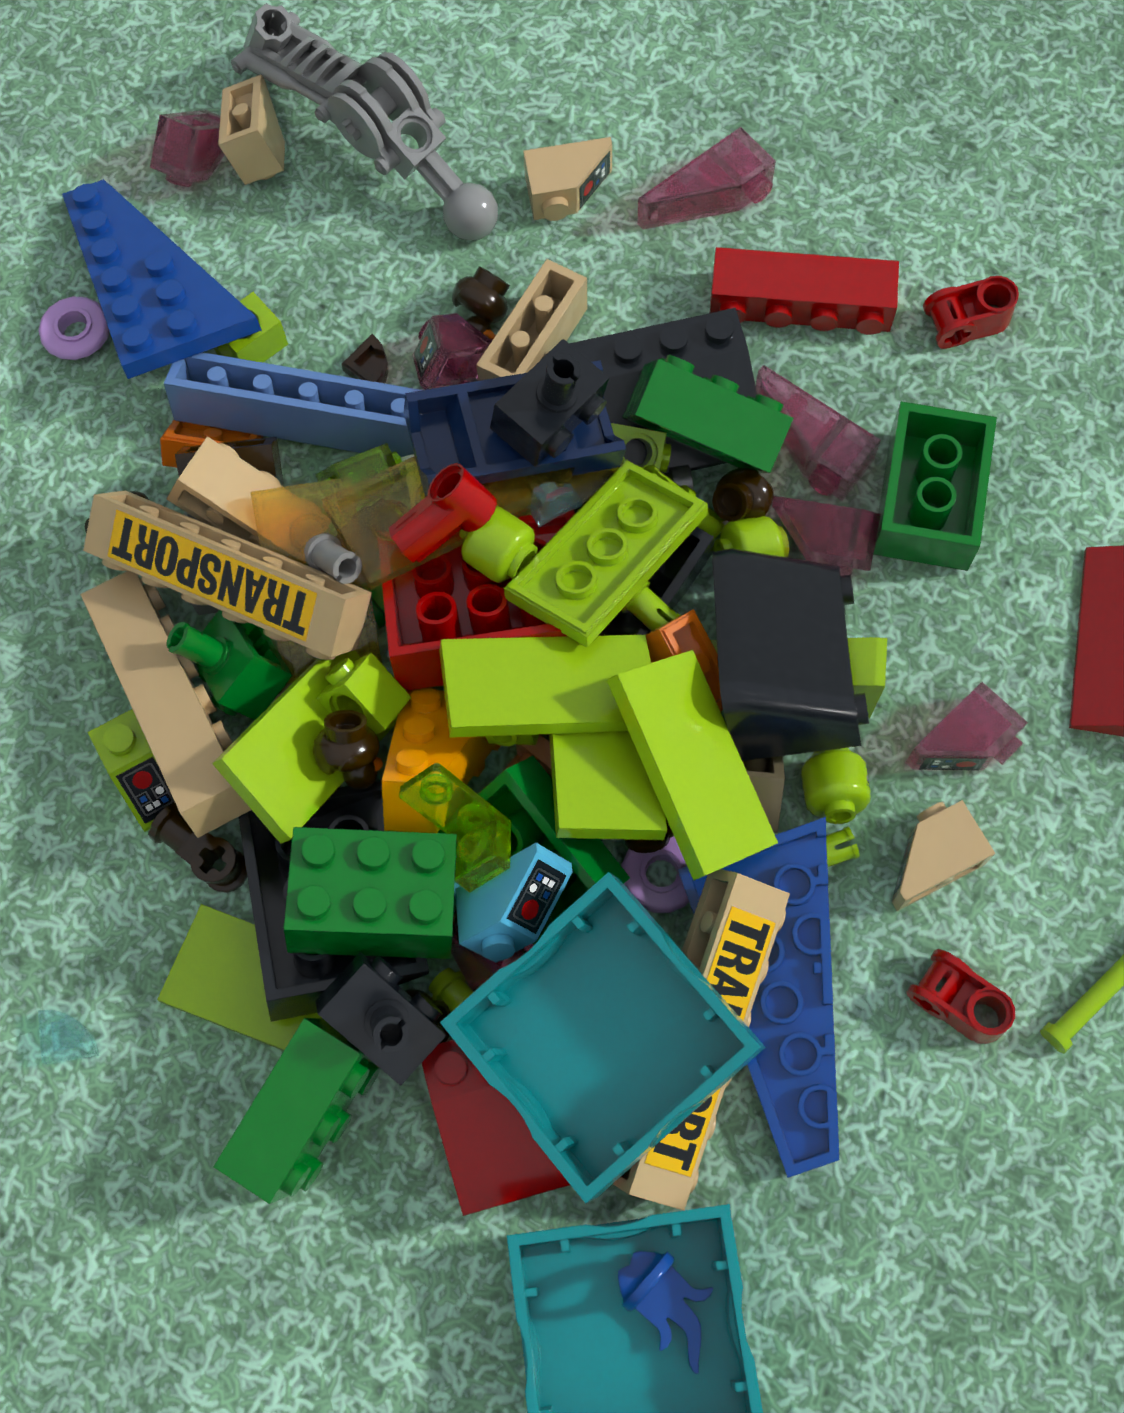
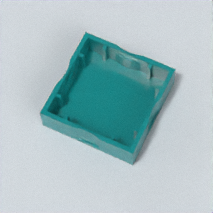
[440,872,766,1204]
[507,1204,763,1413]

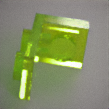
[399,763,511,892]

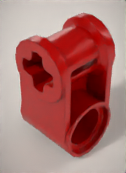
[923,276,1019,349]
[906,949,1015,1044]

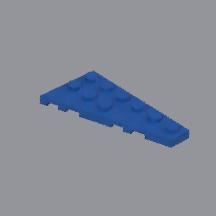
[62,179,262,379]
[678,817,840,1178]

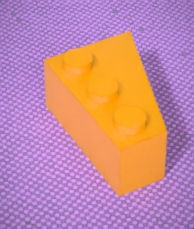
[382,687,501,833]

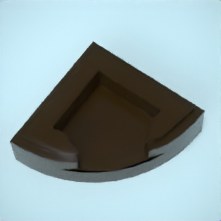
[341,334,388,384]

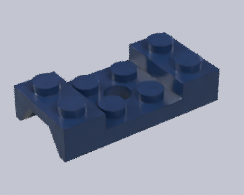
[404,360,627,497]

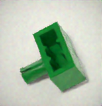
[166,610,293,720]

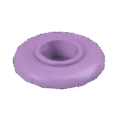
[38,296,110,360]
[621,836,689,913]

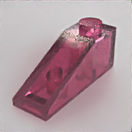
[637,127,776,230]
[755,365,881,501]

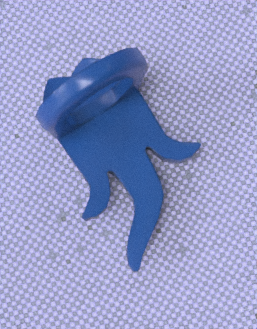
[618,1251,713,1374]

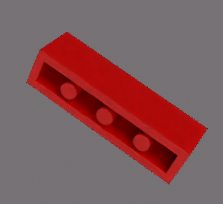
[709,247,899,335]

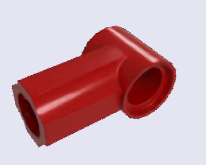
[388,463,497,563]

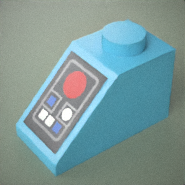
[455,843,573,963]

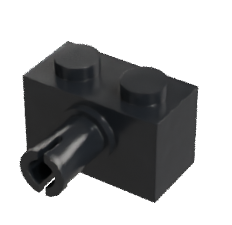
[490,339,609,468]
[315,952,446,1086]

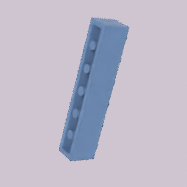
[164,352,421,459]

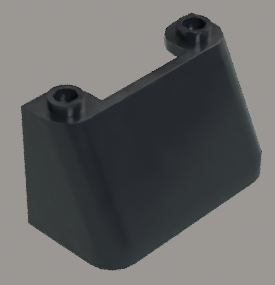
[712,548,869,761]

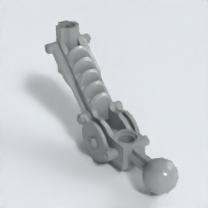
[231,3,498,241]

